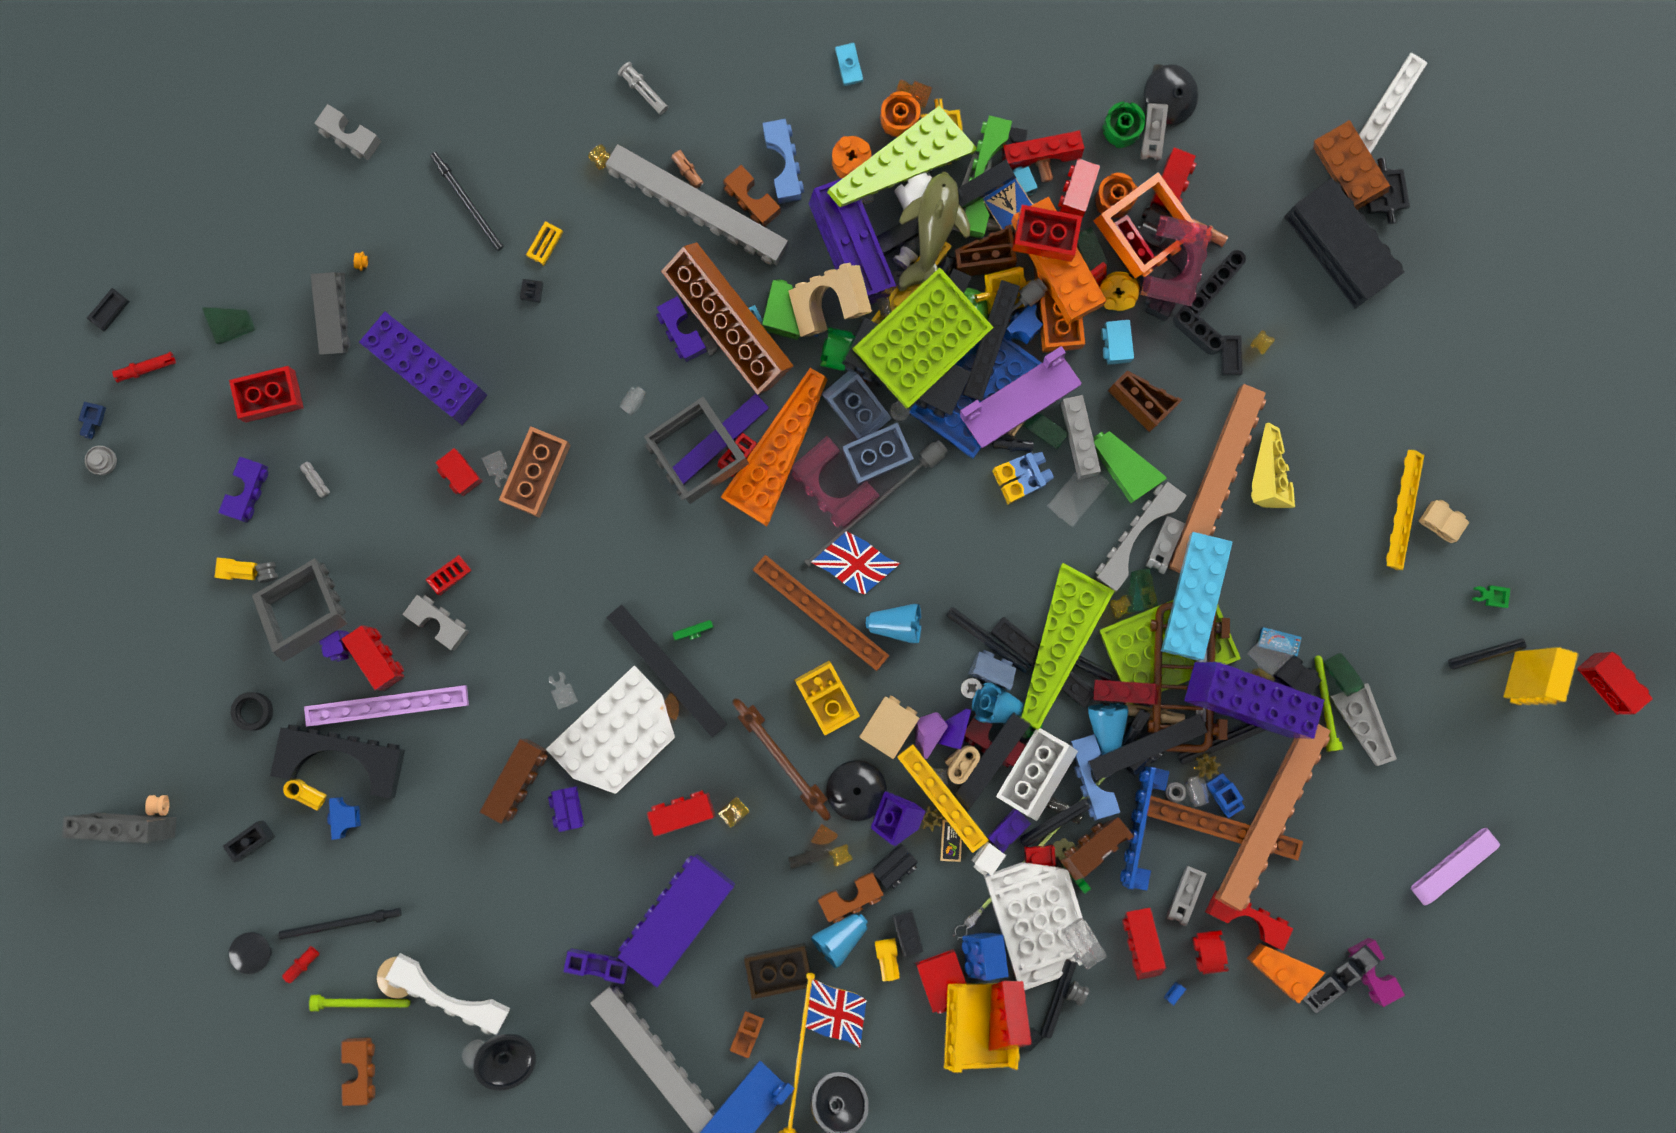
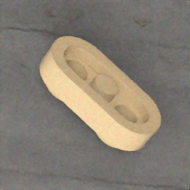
[947,746,980,784]

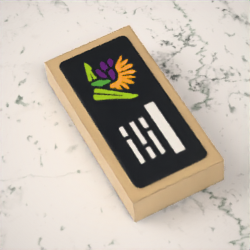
[940,819,962,862]

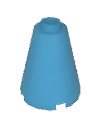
[866,604,921,644]
[972,682,1025,723]
[1088,703,1129,756]
[811,913,868,969]

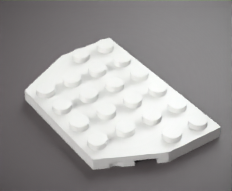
[546,665,675,794]
[984,862,1091,990]

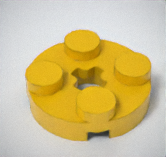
[1100,272,1139,311]

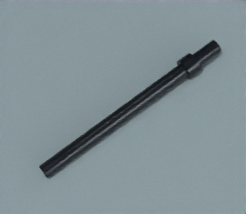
[430,152,504,251]
[279,908,402,940]

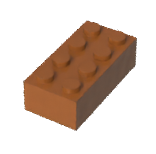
[1313,120,1390,210]

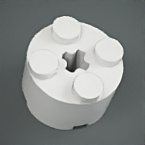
[894,173,932,210]

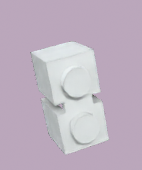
[972,842,1006,876]

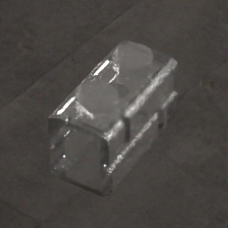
[1062,918,1107,969]

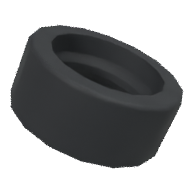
[230,692,273,731]

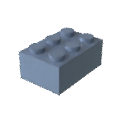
[842,423,914,485]

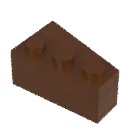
[954,224,1017,276]
[1107,370,1183,432]
[1060,817,1134,881]

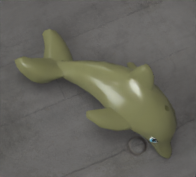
[897,172,970,291]

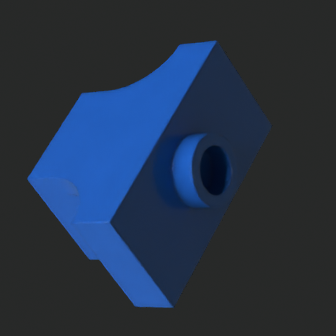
[1004,304,1043,345]
[1205,773,1245,818]
[327,797,361,840]

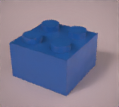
[962,932,1009,981]

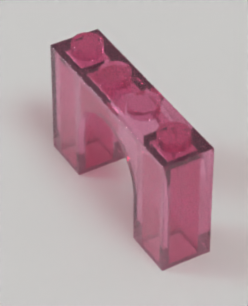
[1140,215,1212,306]
[791,436,880,529]

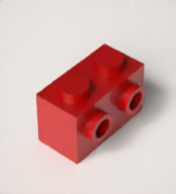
[435,448,483,496]

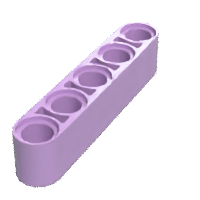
[1410,828,1500,905]

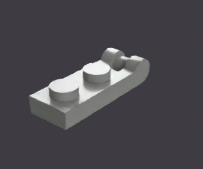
[1141,103,1168,160]
[1145,516,1185,574]
[1166,865,1207,926]

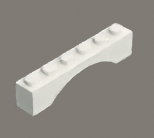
[385,953,510,1035]

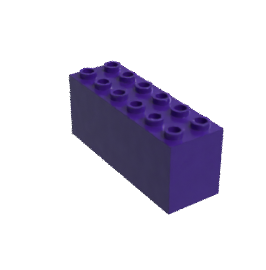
[808,178,896,305]
[359,311,487,425]
[1184,662,1324,739]
[618,854,735,987]

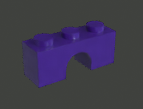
[656,296,707,363]
[218,457,268,523]
[563,948,630,984]

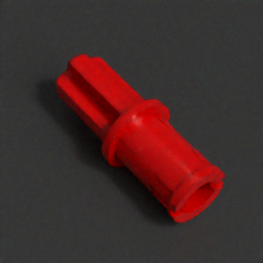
[282,946,320,984]

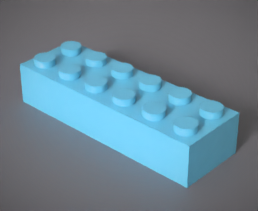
[1161,532,1233,661]

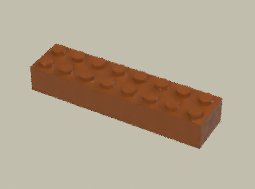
[661,242,793,395]

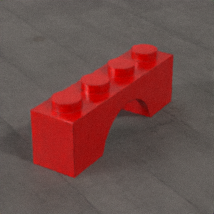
[1002,130,1084,170]
[1205,890,1293,951]

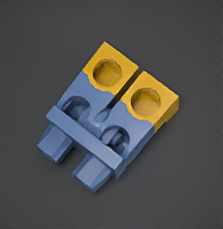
[992,452,1054,505]

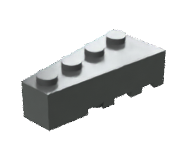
[310,272,350,354]

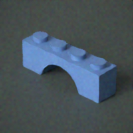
[763,119,804,204]
[1070,734,1120,821]

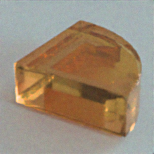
[660,693,679,721]
[811,824,838,845]

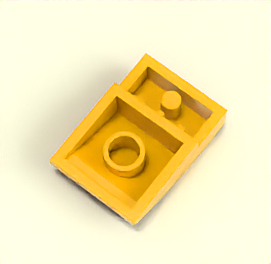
[794,661,860,735]

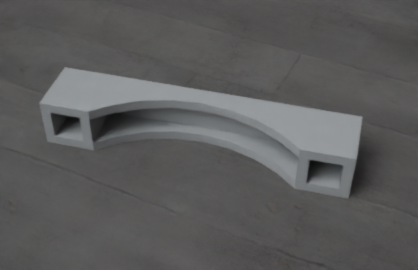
[1094,481,1187,592]

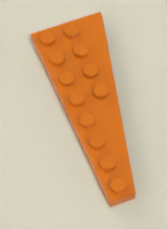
[721,368,828,527]

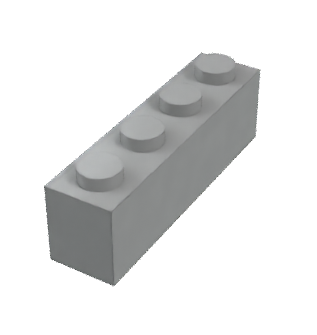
[1060,395,1101,480]

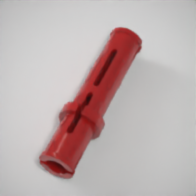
[112,352,176,383]

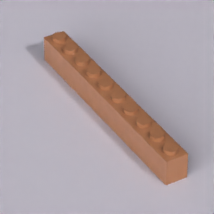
[1167,384,1266,573]
[1215,724,1330,911]

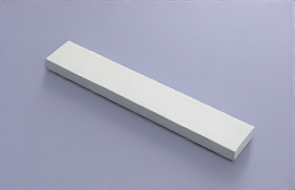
[1359,53,1428,154]

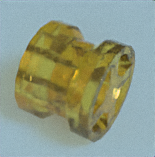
[588,144,611,170]
[1250,329,1275,355]
[1109,595,1132,619]
[829,844,853,867]

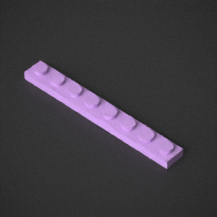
[304,685,469,727]

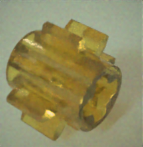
[1194,754,1221,779]
[921,806,943,831]

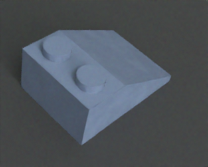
[821,371,892,440]
[968,650,1016,690]

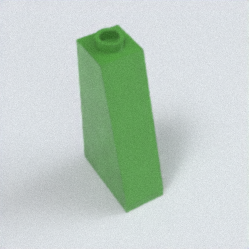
[1093,431,1167,503]

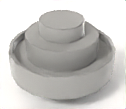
[85,445,117,475]

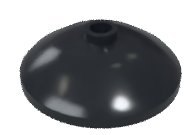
[1144,65,1198,125]
[827,760,887,821]
[473,1034,536,1090]
[810,1072,868,1133]

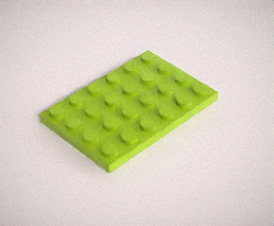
[852,268,994,409]
[1098,600,1241,704]

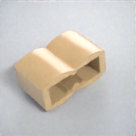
[1419,500,1469,543]

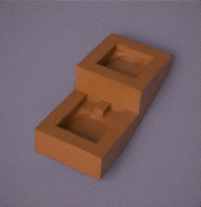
[729,1011,764,1059]

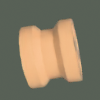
[145,795,169,816]

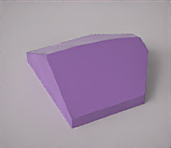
[915,712,948,759]

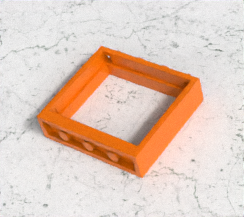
[1093,172,1200,279]

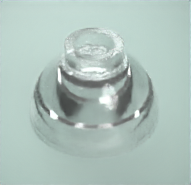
[462,1040,485,1069]

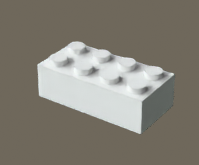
[996,728,1078,821]

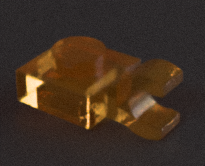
[896,80,932,108]

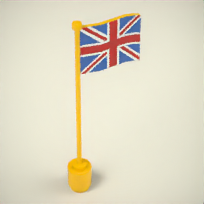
[779,973,867,1133]

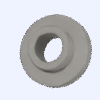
[1166,782,1186,803]

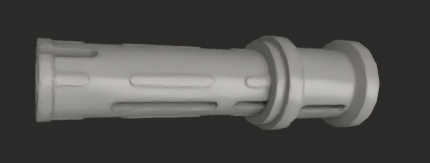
[618,62,668,115]

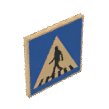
[983,178,1033,230]

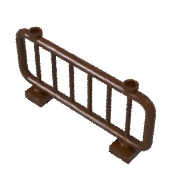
[1147,602,1230,753]
[732,698,831,821]

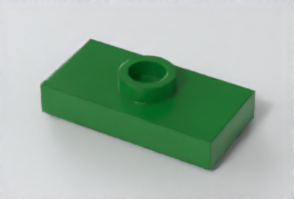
[673,620,714,641]

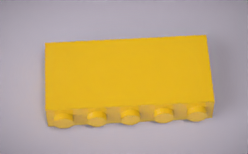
[1503,647,1578,706]

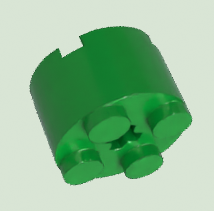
[1102,102,1145,148]
[820,327,854,371]

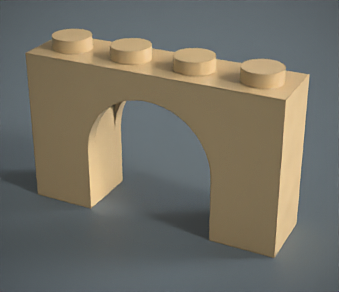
[788,263,872,337]

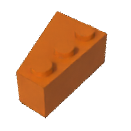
[1247,943,1326,1003]

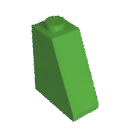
[761,279,800,340]

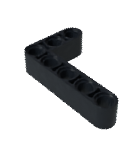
[1173,250,1246,355]

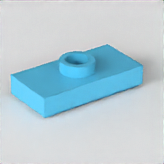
[835,43,863,86]

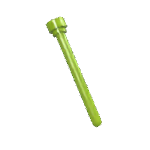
[1314,655,1343,752]
[309,995,411,1011]

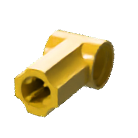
[214,558,258,580]
[283,779,327,811]
[875,938,900,981]

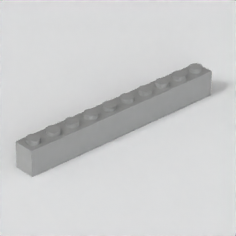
[606,144,788,266]
[590,984,715,1133]

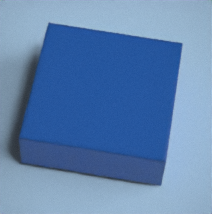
[1164,982,1186,1005]

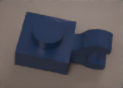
[78,402,106,439]

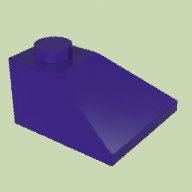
[937,709,971,750]
[871,791,925,846]

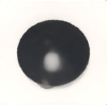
[229,932,272,974]

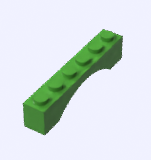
[960,115,1012,239]

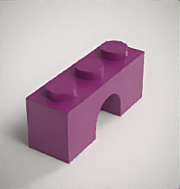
[1348,938,1405,1007]

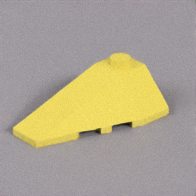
[1251,423,1295,508]

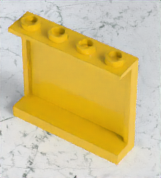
[944,983,1020,1073]

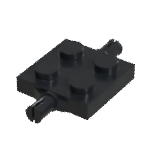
[1367,158,1410,225]

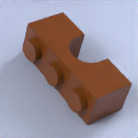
[724,165,781,227]
[818,872,883,923]
[341,1038,375,1106]

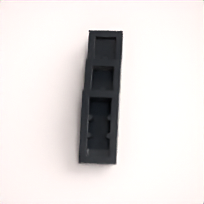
[1303,945,1380,1014]

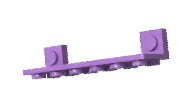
[960,346,1081,448]

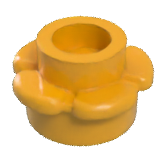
[354,252,368,271]

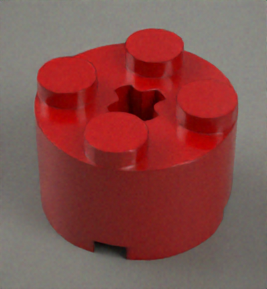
[1192,930,1228,975]

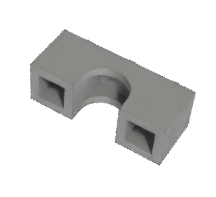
[314,104,381,161]
[402,595,469,651]

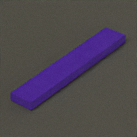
[667,393,769,484]

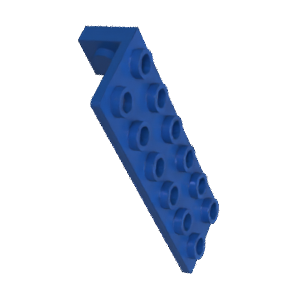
[1120,766,1169,891]
[699,1061,795,1133]

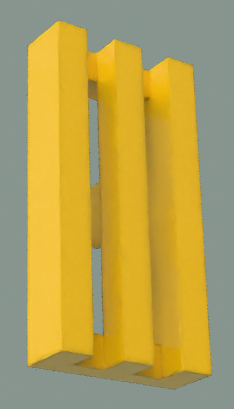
[526,221,563,265]

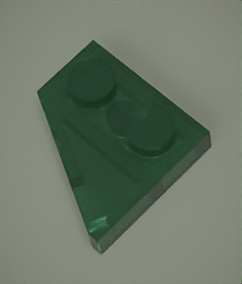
[202,307,255,345]
[1127,568,1158,613]

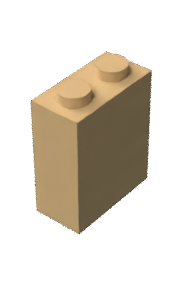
[859,695,919,759]

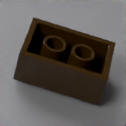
[744,943,811,999]

